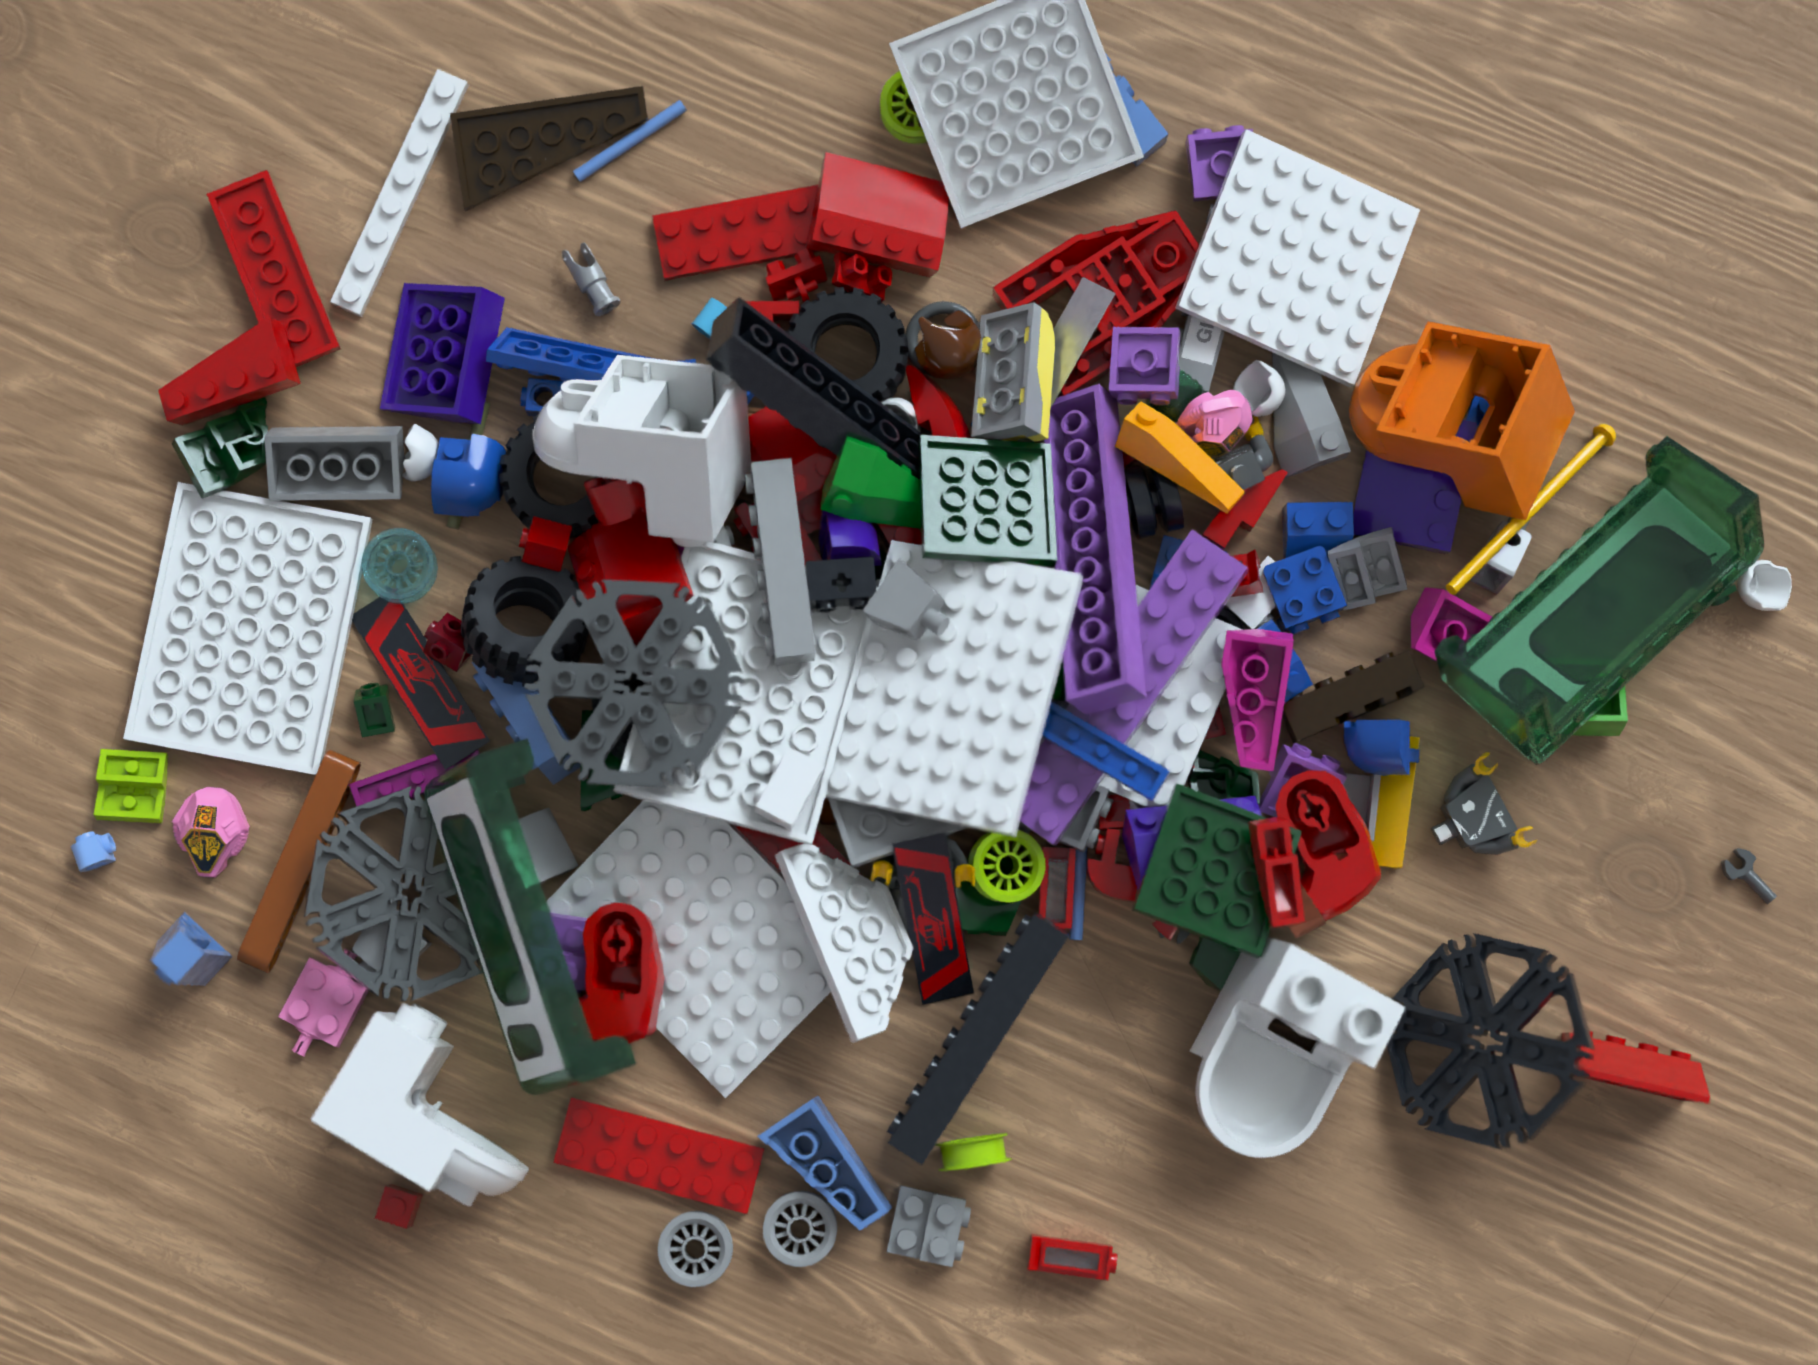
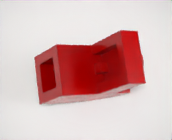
[1086,828,1137,902]

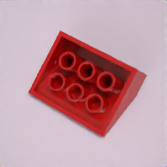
[805,152,949,278]
[567,511,694,646]
[1561,1030,1710,1104]

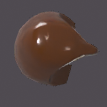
[915,310,981,380]

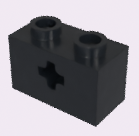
[805,557,876,613]

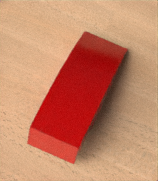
[906,365,971,438]
[1202,469,1288,550]
[1248,816,1305,927]

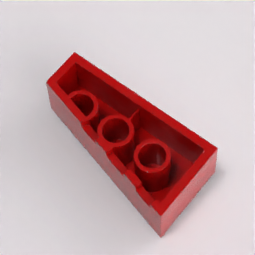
[158,317,301,426]

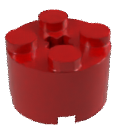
[583,477,647,526]

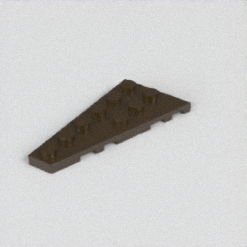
[450,86,648,212]

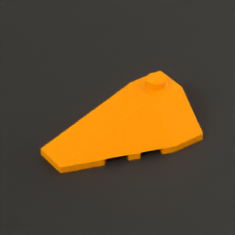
[1115,402,1245,513]

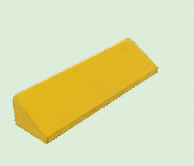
[1372,736,1420,869]

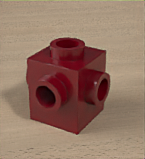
[423,612,473,672]

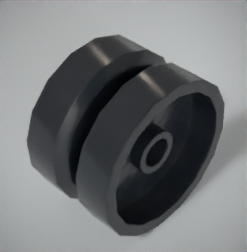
[1124,465,1184,540]

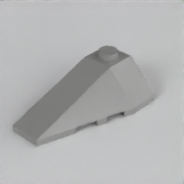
[1272,352,1351,478]

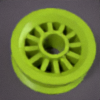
[880,71,927,144]
[968,830,1045,902]
[935,1133,1012,1171]

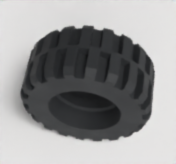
[786,287,908,402]
[499,415,599,538]
[461,556,589,686]

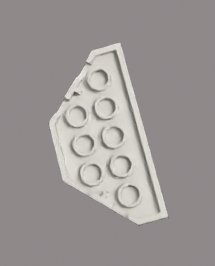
[775,843,913,1043]

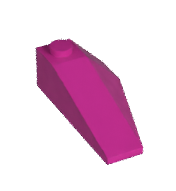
[1411,587,1547,676]
[1222,629,1294,771]

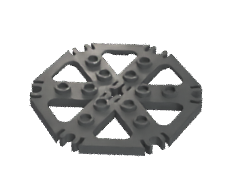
[525,580,744,788]
[304,786,515,1002]

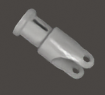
[562,242,621,316]

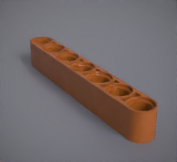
[237,750,361,973]

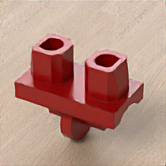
[765,248,828,303]
[832,252,892,302]

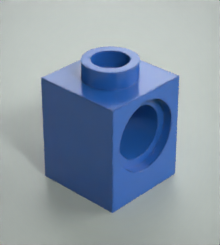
[520,378,565,417]

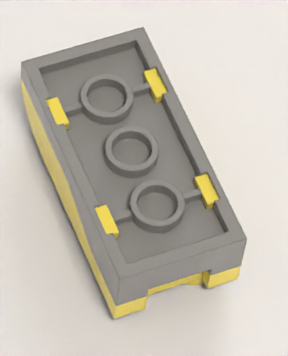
[971,302,1055,442]

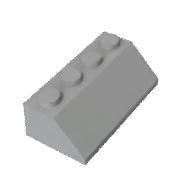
[264,426,404,501]

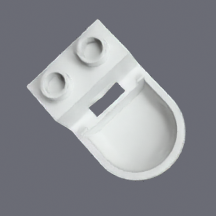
[533,355,751,547]
[1190,937,1406,1157]
[311,1003,529,1206]

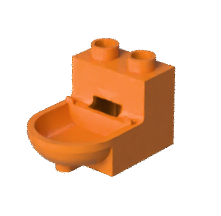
[1349,321,1575,521]

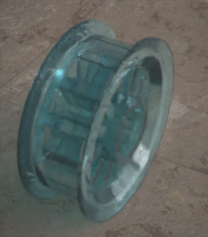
[361,528,438,604]

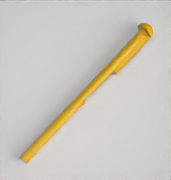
[1446,424,1616,595]

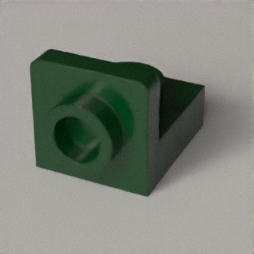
[354,683,395,738]

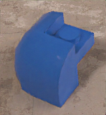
[431,434,506,517]
[1344,720,1420,776]

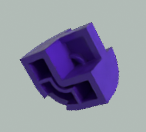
[818,510,882,566]

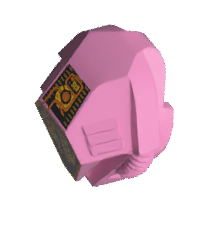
[1176,390,1253,457]
[172,787,250,878]

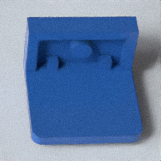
[1263,546,1347,635]

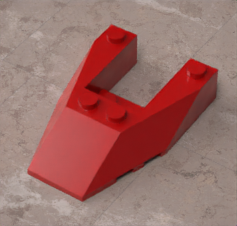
[992,210,1199,397]
[748,407,922,565]

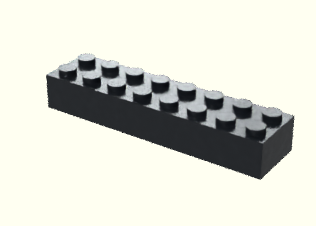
[706,297,924,479]
[887,911,1069,1165]

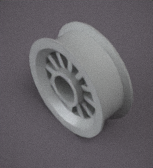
[763,1191,837,1267]
[658,1211,733,1287]

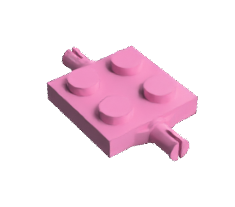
[278,949,369,1056]

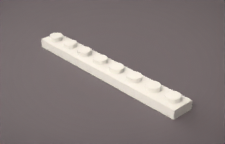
[330,69,469,317]

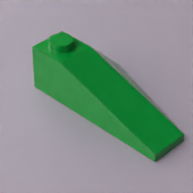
[820,436,921,529]

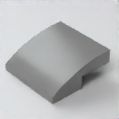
[1328,527,1407,610]
[492,808,579,892]

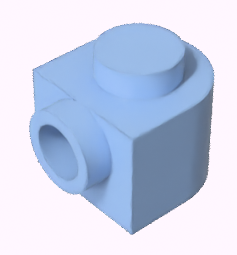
[71,831,116,872]

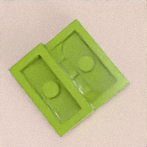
[94,749,168,824]

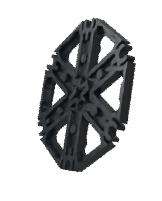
[1387,933,1594,1150]

